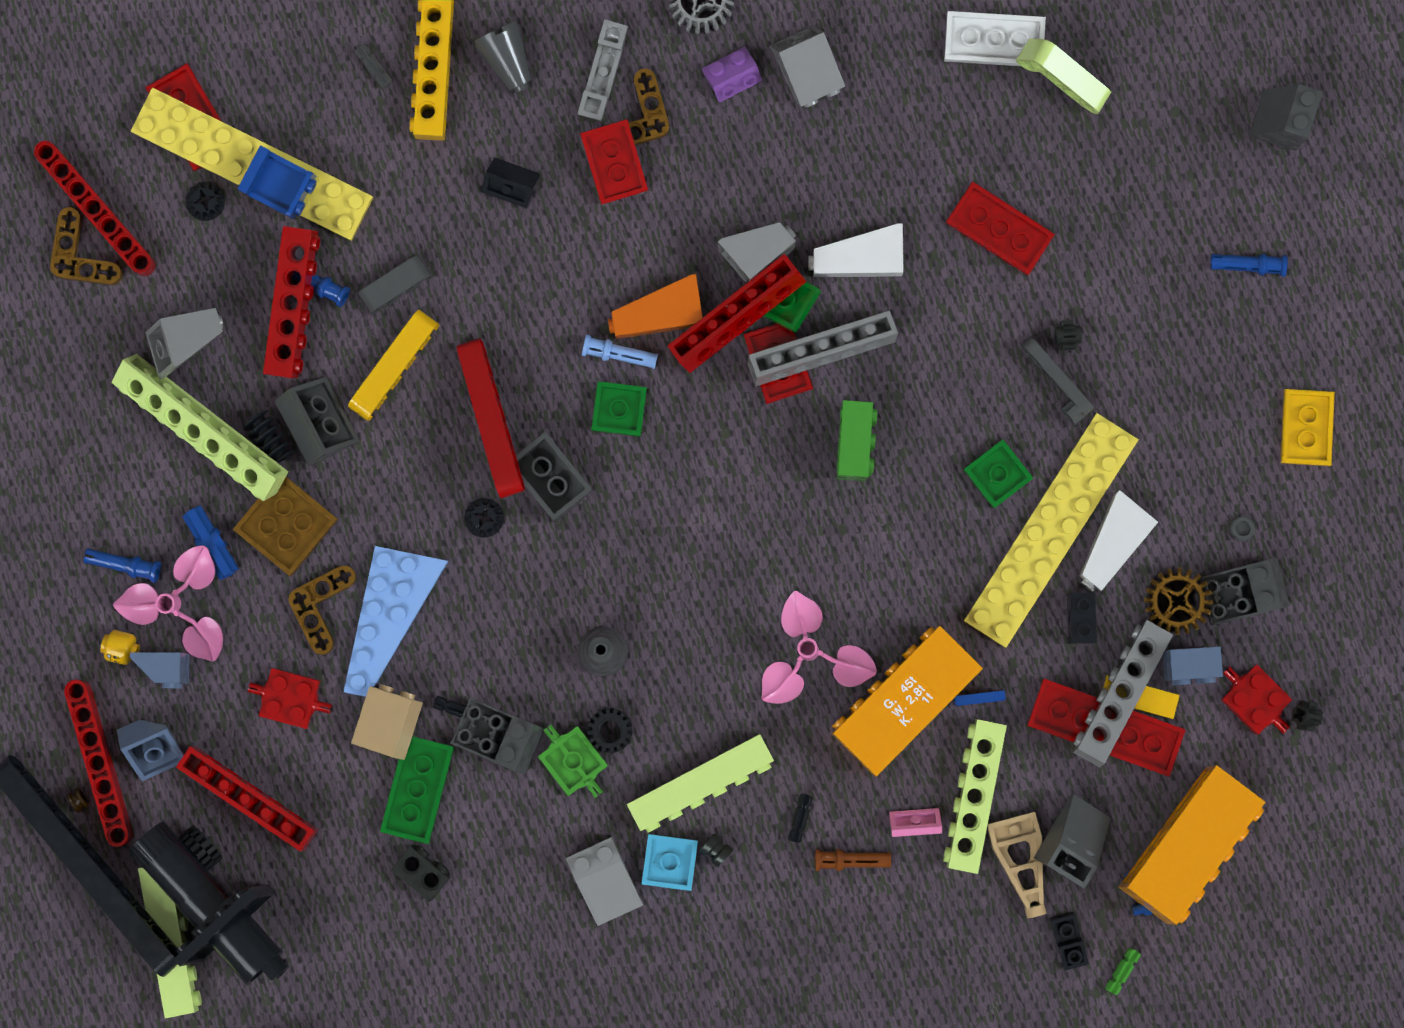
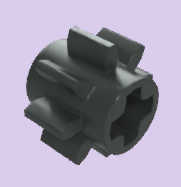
[1054,320,1082,351]
[1291,700,1323,732]

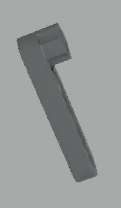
[1020,337,1094,425]

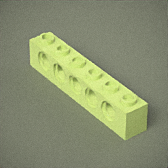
[943,719,1007,874]

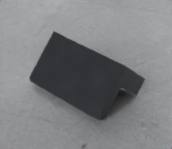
[481,158,540,208]

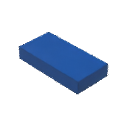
[953,690,1006,706]

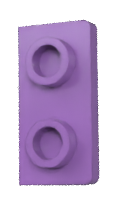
[702,47,762,102]

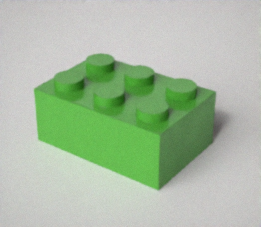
[836,400,877,482]

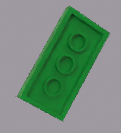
[380,736,454,844]

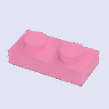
[889,808,942,837]

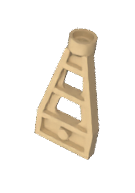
[987,812,1046,919]

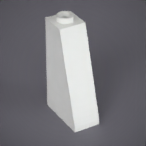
[808,224,903,277]
[1079,490,1158,592]

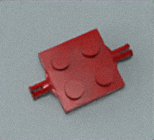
[1221,664,1292,735]
[248,668,332,729]

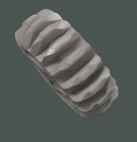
[669,0,734,35]

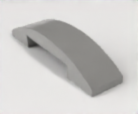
[578,19,628,121]

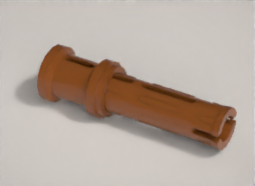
[815,849,891,871]

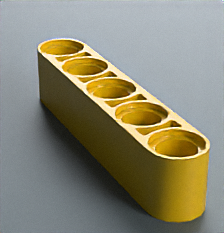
[348,310,439,421]

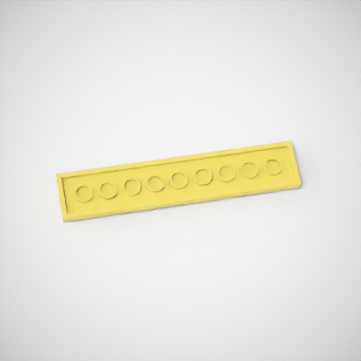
[130,88,374,241]
[964,413,1139,648]

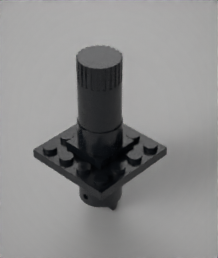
[129,821,290,985]

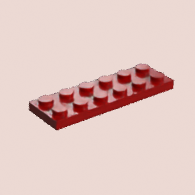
[1026,679,1186,777]

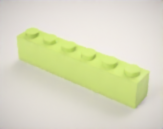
[627,734,774,833]
[138,868,202,1018]

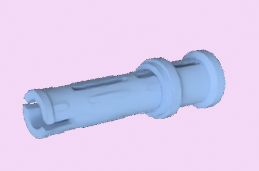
[582,334,658,369]

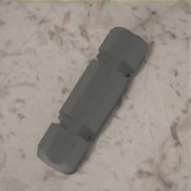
[355,44,392,89]

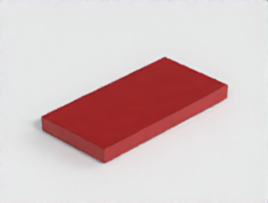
[145,63,222,172]
[946,181,1055,276]

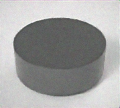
[1229,516,1255,541]

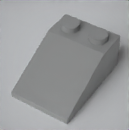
[565,836,643,926]

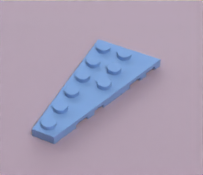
[344,546,449,697]

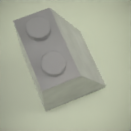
[770,26,845,107]
[718,222,796,283]
[145,308,223,379]

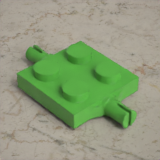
[538,724,608,798]

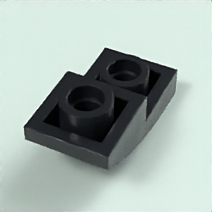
[1049,912,1089,971]

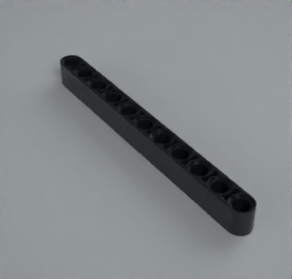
[0,755,179,977]

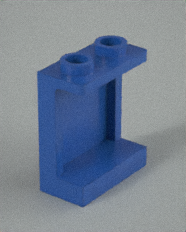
[238,145,317,220]

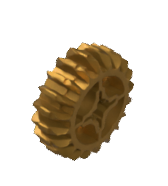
[1144,567,1213,635]

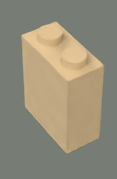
[351,684,423,760]

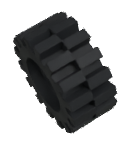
[587,708,633,753]
[178,825,223,871]

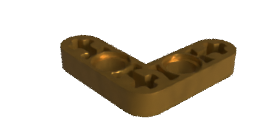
[629,68,669,146]
[50,207,123,285]
[288,565,357,655]

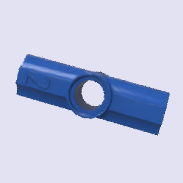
[182,506,239,580]

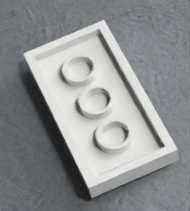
[944,11,1046,66]

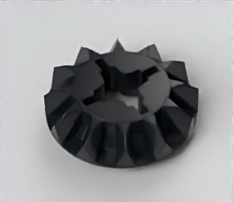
[185,182,225,221]
[464,498,504,538]

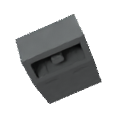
[1199,558,1290,626]
[451,697,544,774]
[1034,793,1111,889]

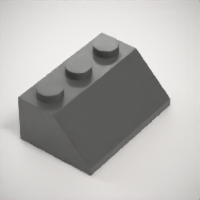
[275,377,360,466]
[516,432,592,523]

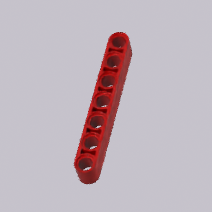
[34,141,156,277]
[456,338,525,499]
[64,680,133,847]

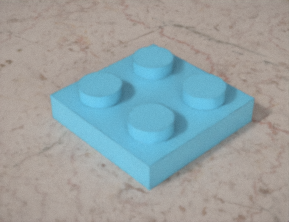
[642,834,698,891]

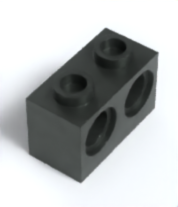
[391,845,451,902]

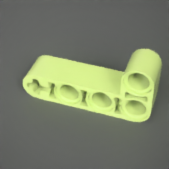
[1016,38,1111,114]

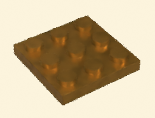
[233,477,339,577]

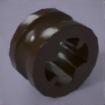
[67,788,90,813]

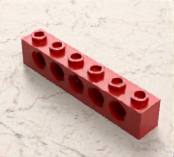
[263,226,320,378]
[667,253,807,373]
[176,746,319,852]

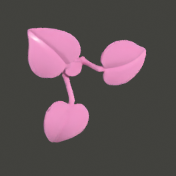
[113,546,223,662]
[761,591,877,704]

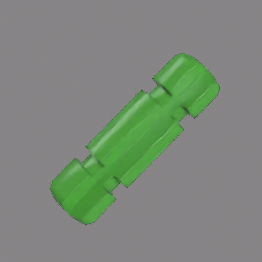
[1105,948,1141,995]

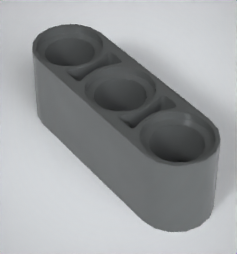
[358,255,432,315]

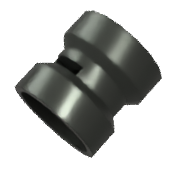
[699,832,734,868]

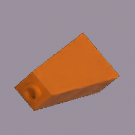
[608,274,703,339]

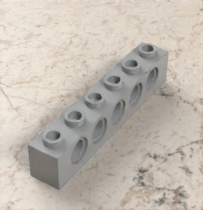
[748,311,898,387]
[1073,620,1173,768]

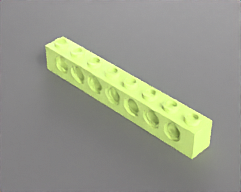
[111,354,289,501]

